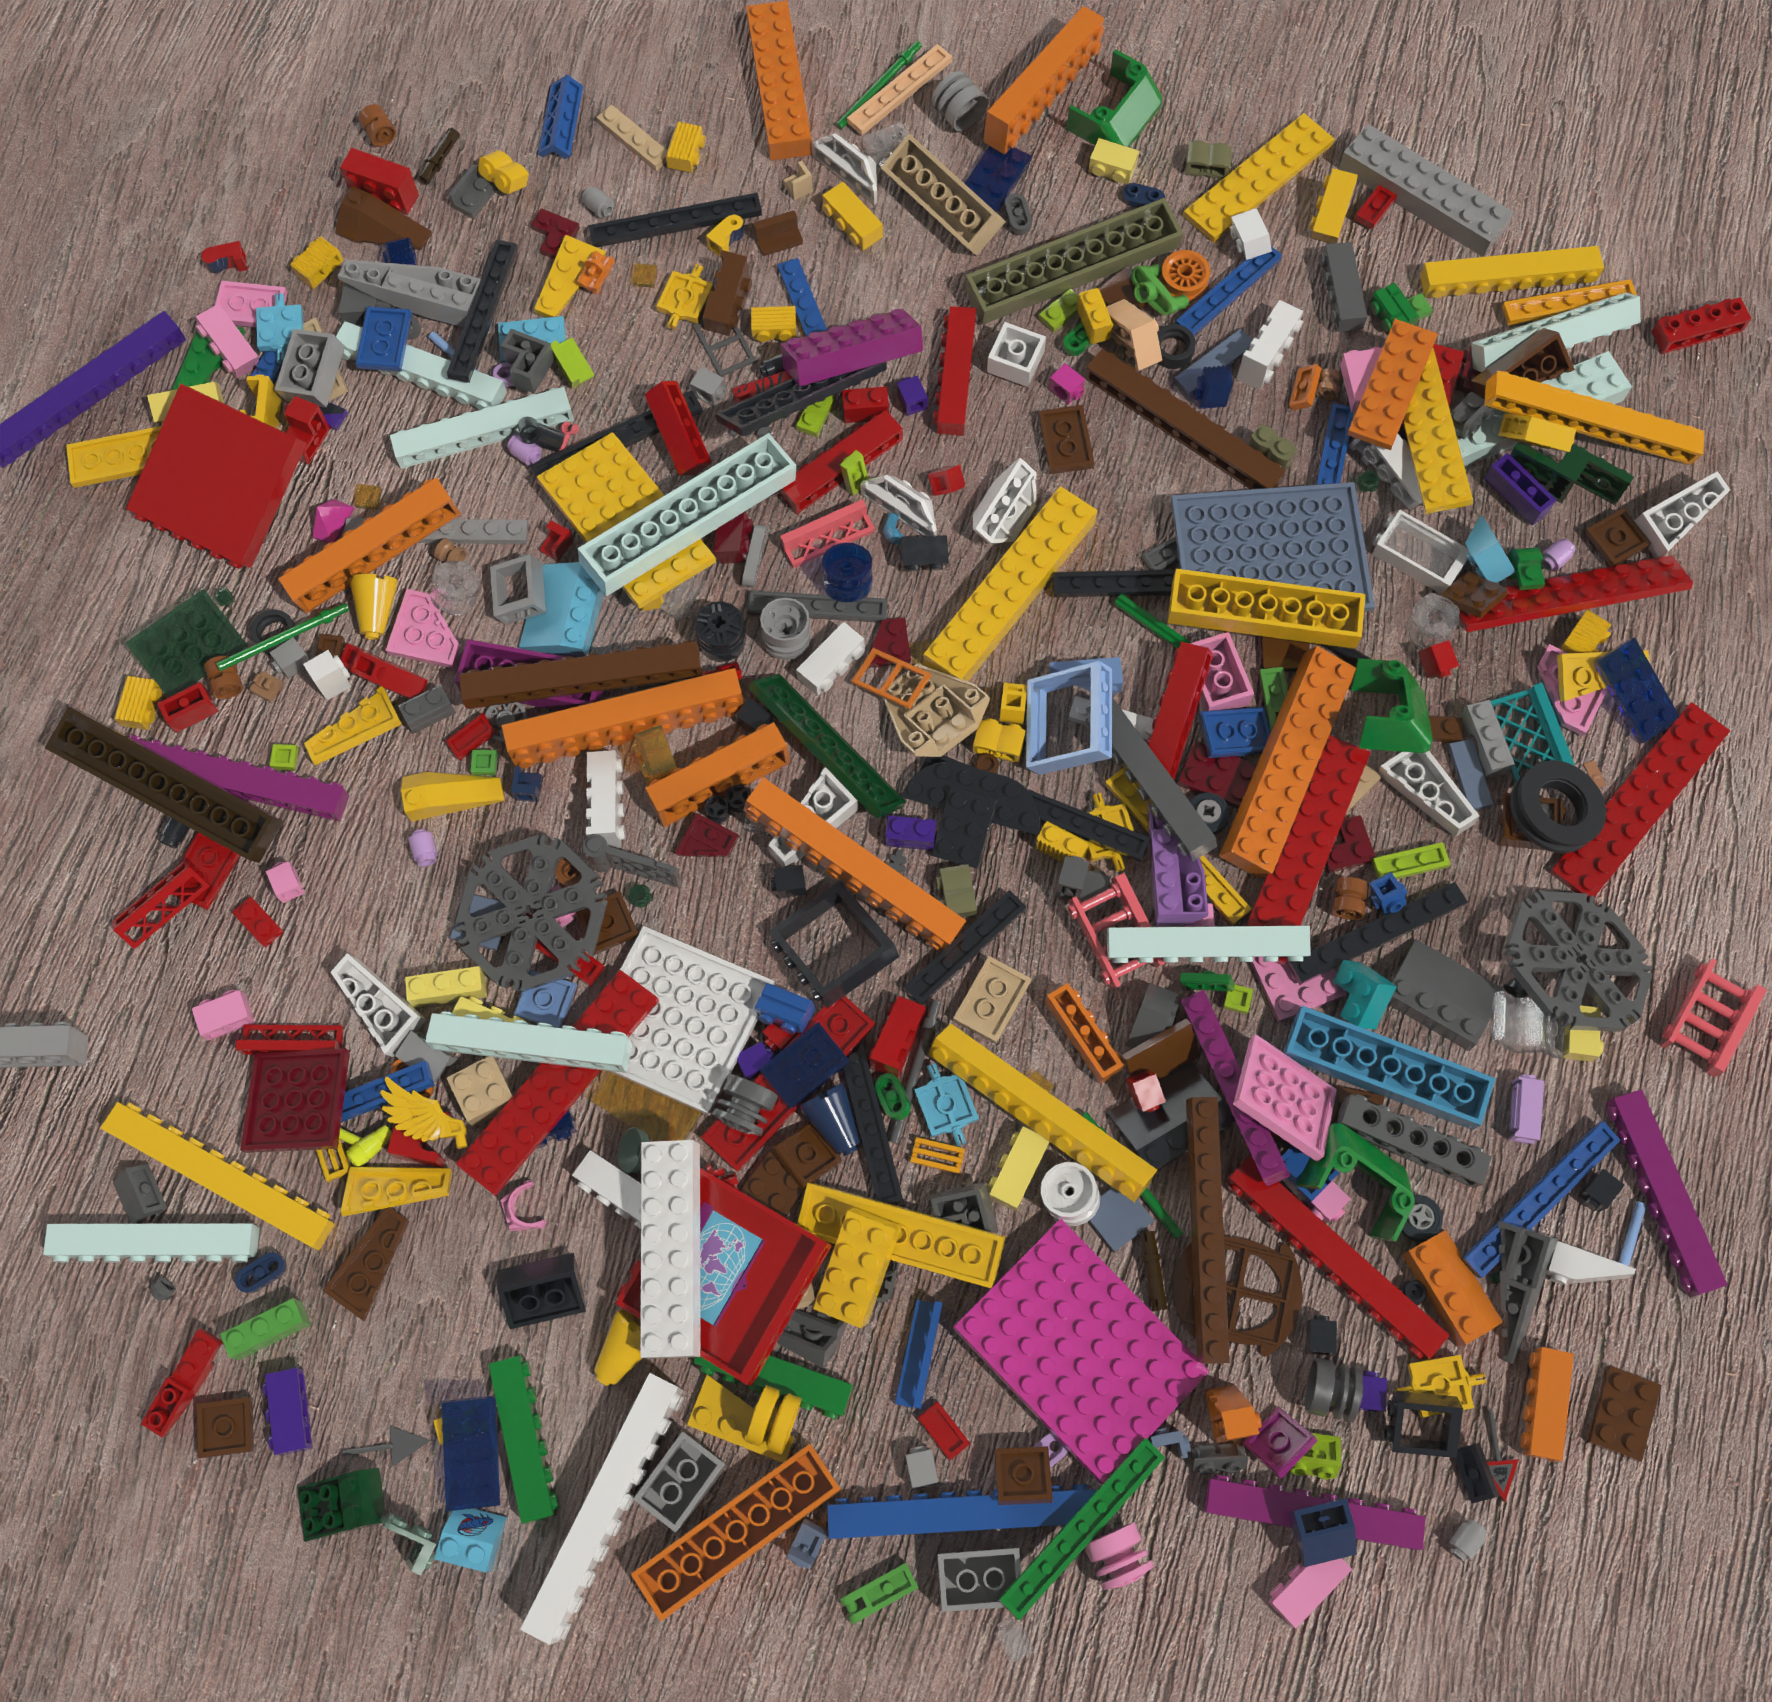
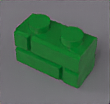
[1369,282,1419,332]

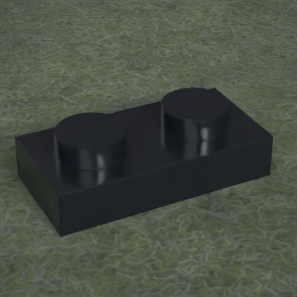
[1455,1442,1499,1504]

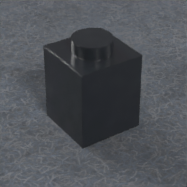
[735,698,773,734]
[770,865,807,899]
[1578,1168,1625,1212]
[1305,1315,1337,1356]

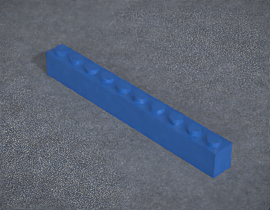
[827,1484,1096,1539]

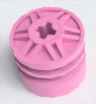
[1084,1522,1154,1590]

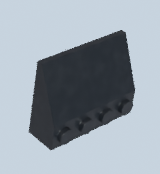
[1107,1062,1236,1171]

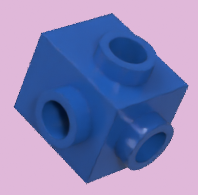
[1369,872,1408,915]

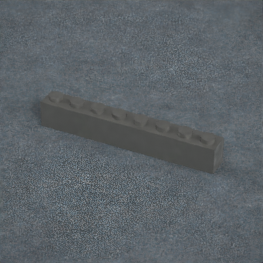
[1085,697,1217,862]

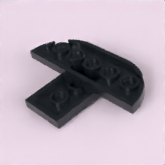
[902,762,1041,869]

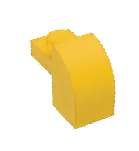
[999,683,1027,724]

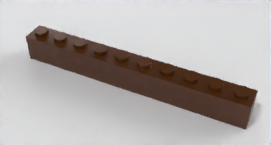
[1085,348,1286,490]
[459,640,702,709]
[1186,1097,1230,1364]

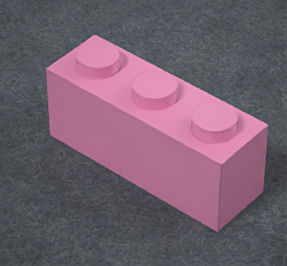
[196,304,259,378]
[1268,1558,1353,1629]

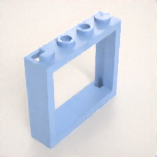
[1025,661,1112,775]

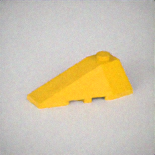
[401,772,505,822]

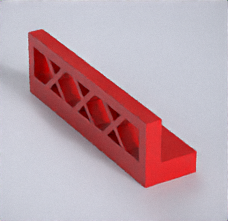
[112,858,210,949]
[235,1024,344,1055]

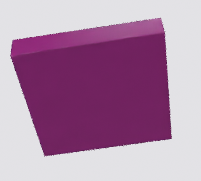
[1242,1406,1317,1479]

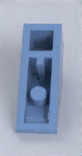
[1048,657,1123,695]

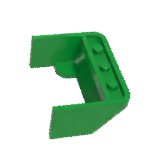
[1067,49,1162,148]
[1351,658,1433,753]
[1296,1123,1415,1242]

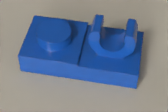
[247,351,283,386]

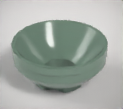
[617,1127,651,1174]

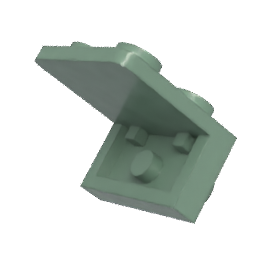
[380,1513,436,1576]

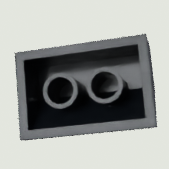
[497,1252,586,1329]

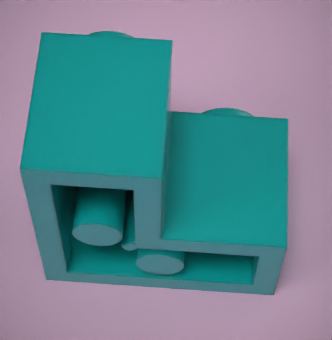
[1333,960,1397,1030]

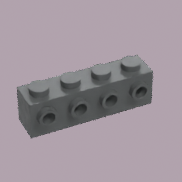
[1319,242,1367,332]

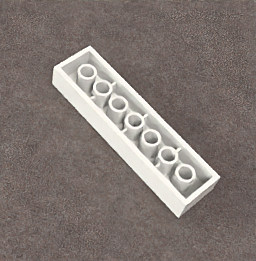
[641,1140,701,1359]

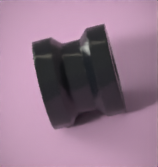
[726,784,750,813]
[704,795,730,824]

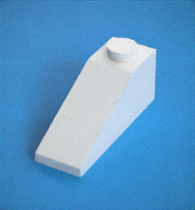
[1546,1241,1636,1285]

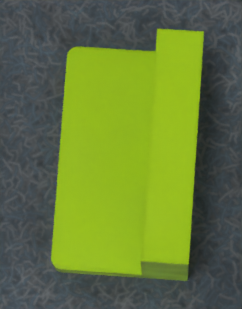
[551,338,594,389]

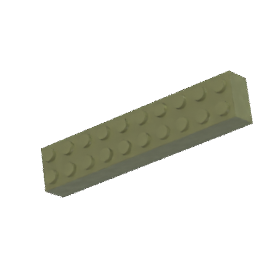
[964,198,1183,325]

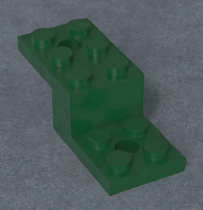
[1510,441,1634,505]

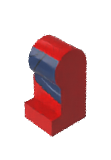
[201,241,248,273]

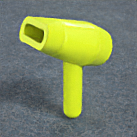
[339,1124,392,1167]

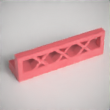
[780,499,875,568]

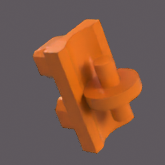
[577,251,615,295]

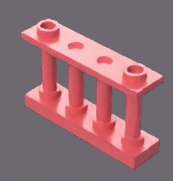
[1068,873,1166,989]
[1660,958,1767,1077]

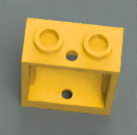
[1498,413,1577,452]

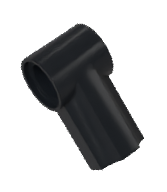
[518,417,565,452]

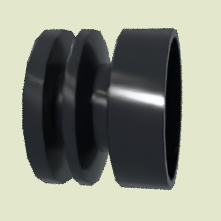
[694,601,747,662]

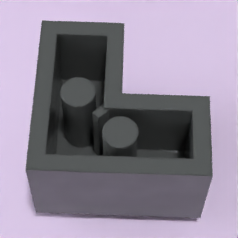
[500,329,555,393]
[1055,856,1111,911]
[1126,983,1179,1049]
[931,1182,999,1234]

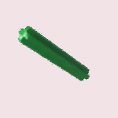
[1114,595,1191,649]

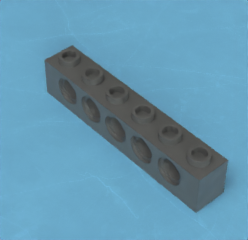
[1335,1094,1492,1188]

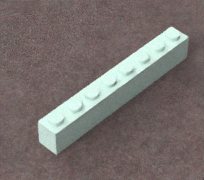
[1471,292,1641,372]
[336,321,507,410]
[390,387,574,469]
[1107,926,1310,963]
[425,1011,632,1073]
[43,1224,260,1263]

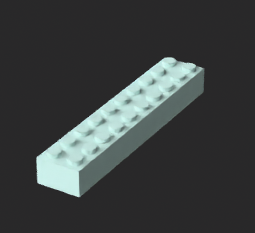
[1407,351,1632,467]
[578,433,796,596]

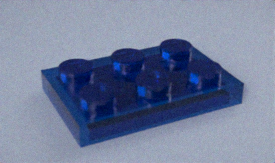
[759,1022,850,1109]

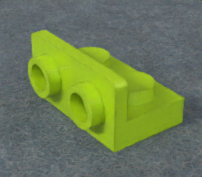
[1288,1433,1342,1480]

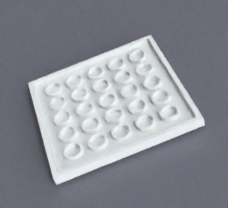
[609,926,775,1116]

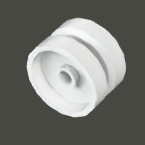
[1041,1162,1101,1226]

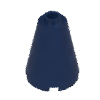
[799,1083,860,1156]

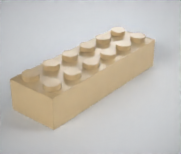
[881,133,1006,255]

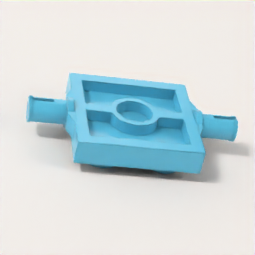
[256,293,304,364]
[914,1063,979,1147]

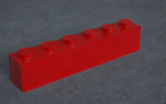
[933,306,976,436]
[779,410,903,515]
[1146,642,1214,780]

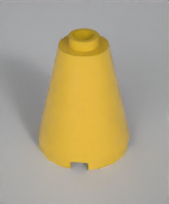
[350,574,398,640]
[594,1309,642,1386]

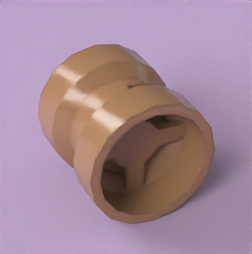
[1316,368,1342,400]
[434,538,467,569]

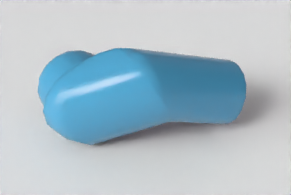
[883,513,904,545]

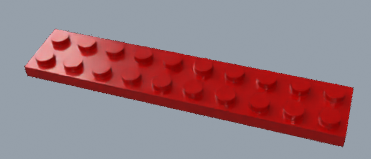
[1450,555,1693,632]
[1549,702,1731,900]
[1246,735,1371,965]
[456,970,659,1197]

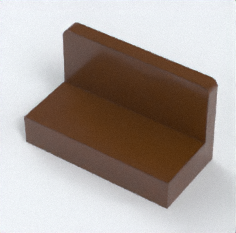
[753,210,803,256]

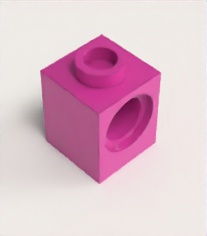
[1049,363,1085,405]

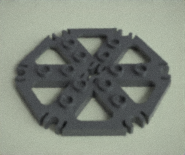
[455,835,608,992]
[1504,891,1653,1032]

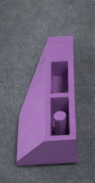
[1147,801,1209,927]

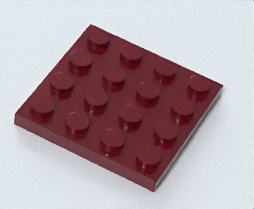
[240,1048,350,1153]

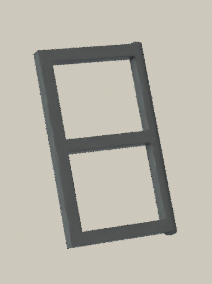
[693,320,756,377]

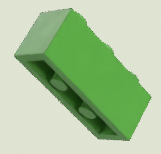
[220,1298,311,1361]

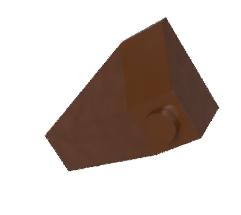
[335,186,432,250]

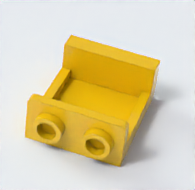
[246,375,282,429]

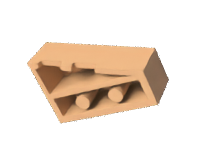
[1106,299,1162,371]

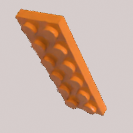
[1347,319,1438,450]

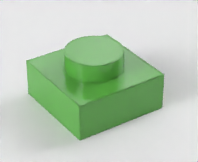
[1407,293,1433,320]
[471,750,498,776]

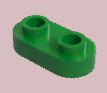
[1063,322,1092,356]
[875,1073,911,1121]

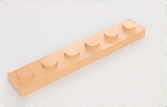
[847,44,952,135]

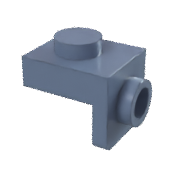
[1148,1428,1191,1459]
[786,1519,828,1569]

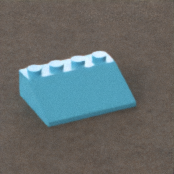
[519,562,604,658]

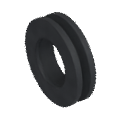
[1510,760,1606,853]

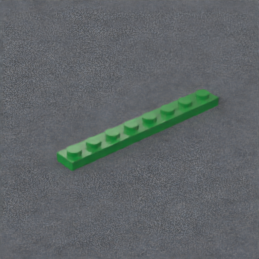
[998,1438,1165,1621]

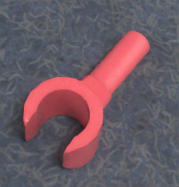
[558,422,579,452]

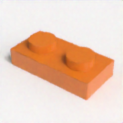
[1289,364,1322,411]

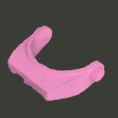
[500,1180,547,1231]

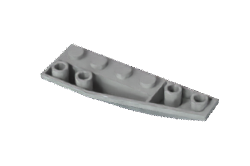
[338,260,481,327]

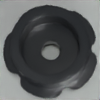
[1402,1280,1427,1305]

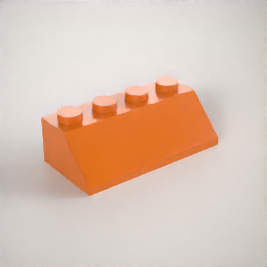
[1402,1230,1503,1347]

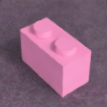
[192,990,255,1041]

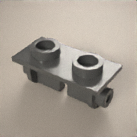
[1190,1443,1248,1475]

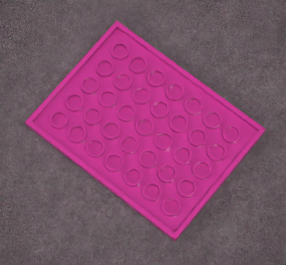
[953,1219,1209,1485]

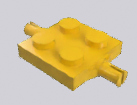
[656,264,714,330]
[1085,793,1134,872]
[1395,1355,1487,1418]

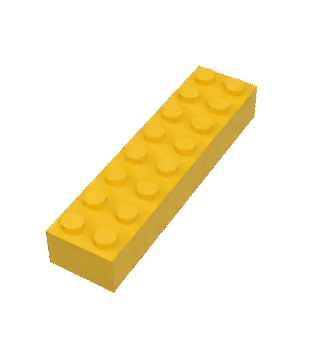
[1167,569,1366,649]

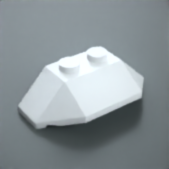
[812,133,877,205]
[973,458,1036,544]
[860,475,937,536]

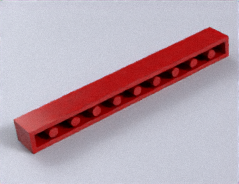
[1226,1156,1450,1361]

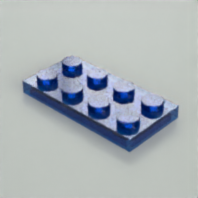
[964,146,1032,213]
[1593,637,1680,744]
[441,1396,500,1511]

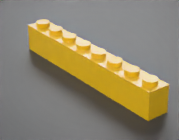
[1420,246,1604,298]

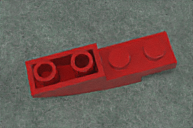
[340,643,428,699]
[141,1328,223,1437]

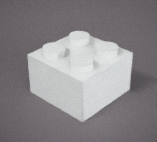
[987,322,1046,387]

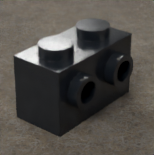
[899,535,949,572]

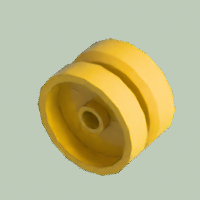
[746,1385,802,1455]

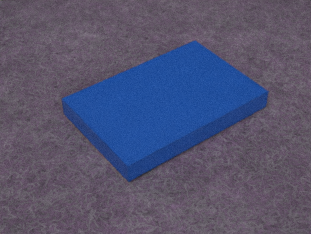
[356,306,412,372]
[1197,707,1271,758]

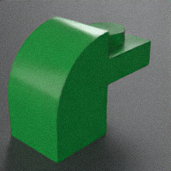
[1507,547,1545,590]

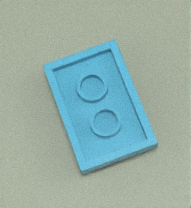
[498,316,566,363]

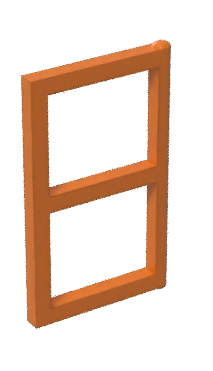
[851,648,932,709]

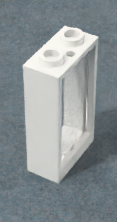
[1372,510,1469,594]

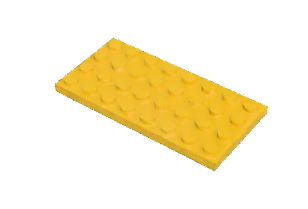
[537,432,716,609]

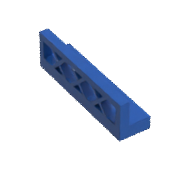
[538,74,583,159]
[895,1299,942,1410]

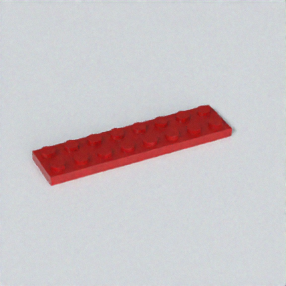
[701,996,876,1173]

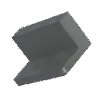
[113,1163,167,1224]

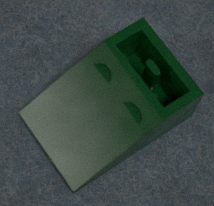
[297,1468,386,1542]

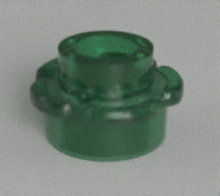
[1356,471,1379,492]
[214,586,236,608]
[628,885,652,908]

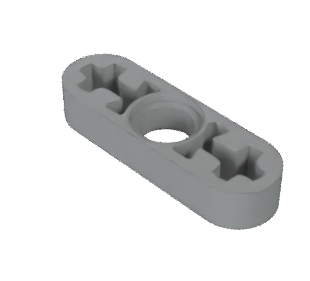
[742,524,767,588]

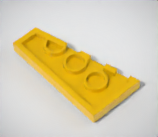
[534,235,606,318]
[1557,650,1650,702]
[304,686,402,766]
[340,1167,453,1217]
[687,1375,795,1463]

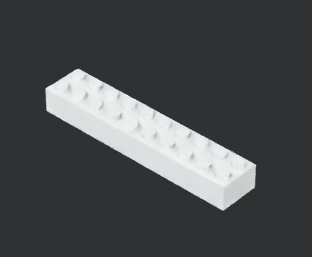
[520,1373,684,1645]

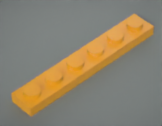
[1502,279,1637,325]

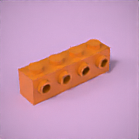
[1045,983,1124,1085]
[1520,1347,1574,1462]

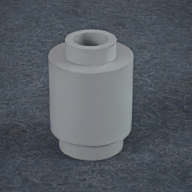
[582,187,614,218]
[1448,1519,1487,1562]

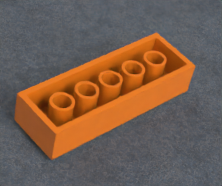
[645,722,790,828]

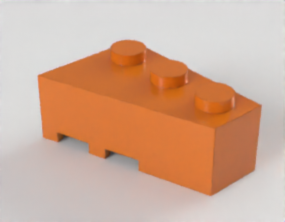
[1204,1384,1262,1443]

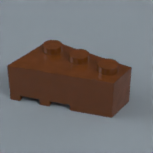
[703,250,752,336]

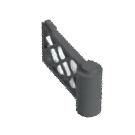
[583,834,682,889]

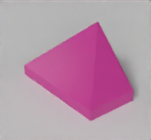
[313,499,355,544]

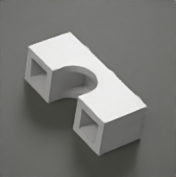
[1460,700,1515,780]

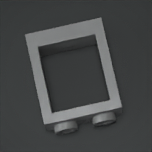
[490,554,546,625]

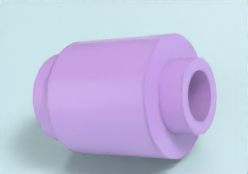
[507,434,542,466]
[1541,538,1575,572]
[408,829,438,867]

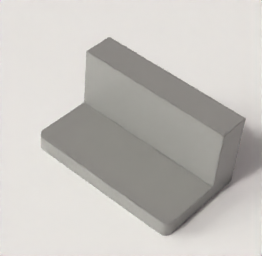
[395,1030,458,1082]

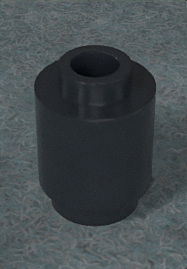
[759,353,786,378]
[158,816,190,849]

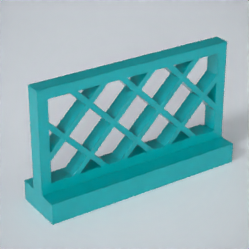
[1490,683,1575,783]

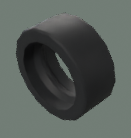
[1157,324,1196,369]
[250,609,299,656]

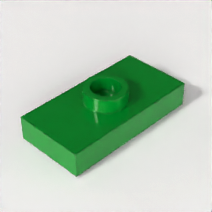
[1180,970,1235,992]

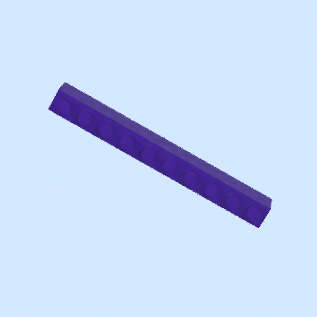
[0,311,186,468]

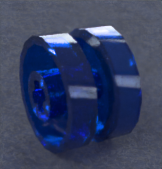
[822,543,873,602]

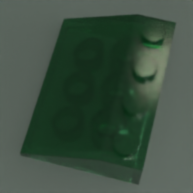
[125,588,248,698]

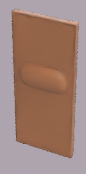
[1583,760,1607,788]

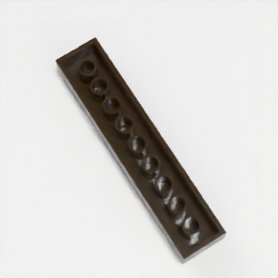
[45,706,283,863]

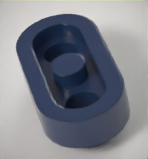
[1122,183,1165,208]
[235,1252,287,1294]

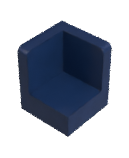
[511,766,543,802]

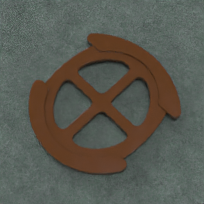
[1172,1231,1302,1357]

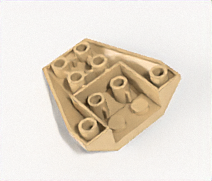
[883,664,990,757]

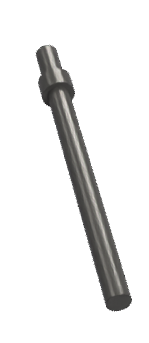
[889,1000,941,1144]

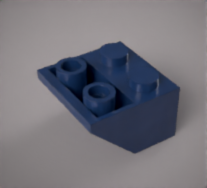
[1288,1498,1357,1567]

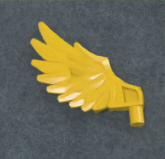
[380,1077,467,1149]

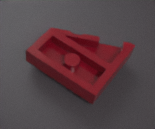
[868,617,911,668]
[675,813,740,857]

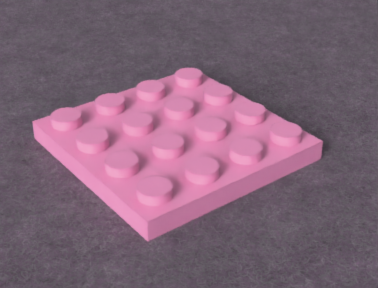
[1233,1034,1337,1162]

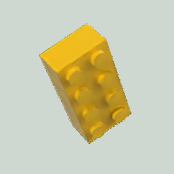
[813,1207,902,1328]

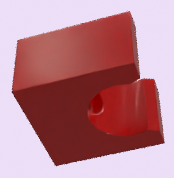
[387,1112,455,1168]

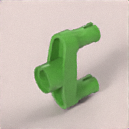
[1131,264,1189,315]

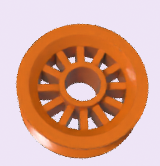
[1160,250,1210,301]

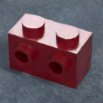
[714,511,754,564]

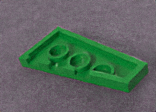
[172,326,246,390]

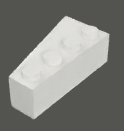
[331,953,427,1057]

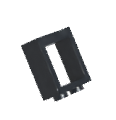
[1384,1391,1463,1458]

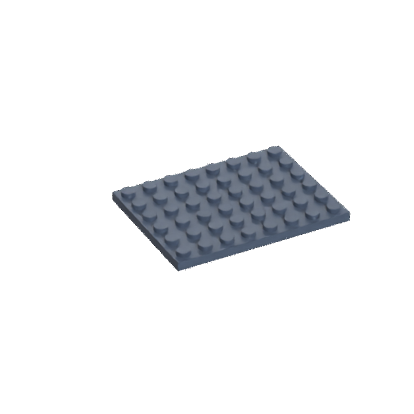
[1171,482,1375,612]

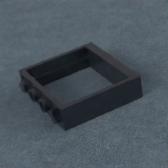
[769,881,899,1008]

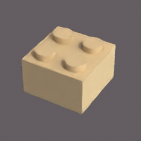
[447,1056,514,1127]

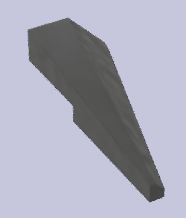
[1498,1221,1558,1364]
[777,1308,848,1369]

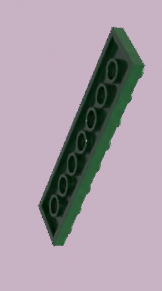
[748,673,906,819]

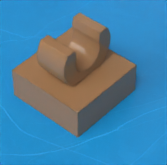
[249,671,284,703]

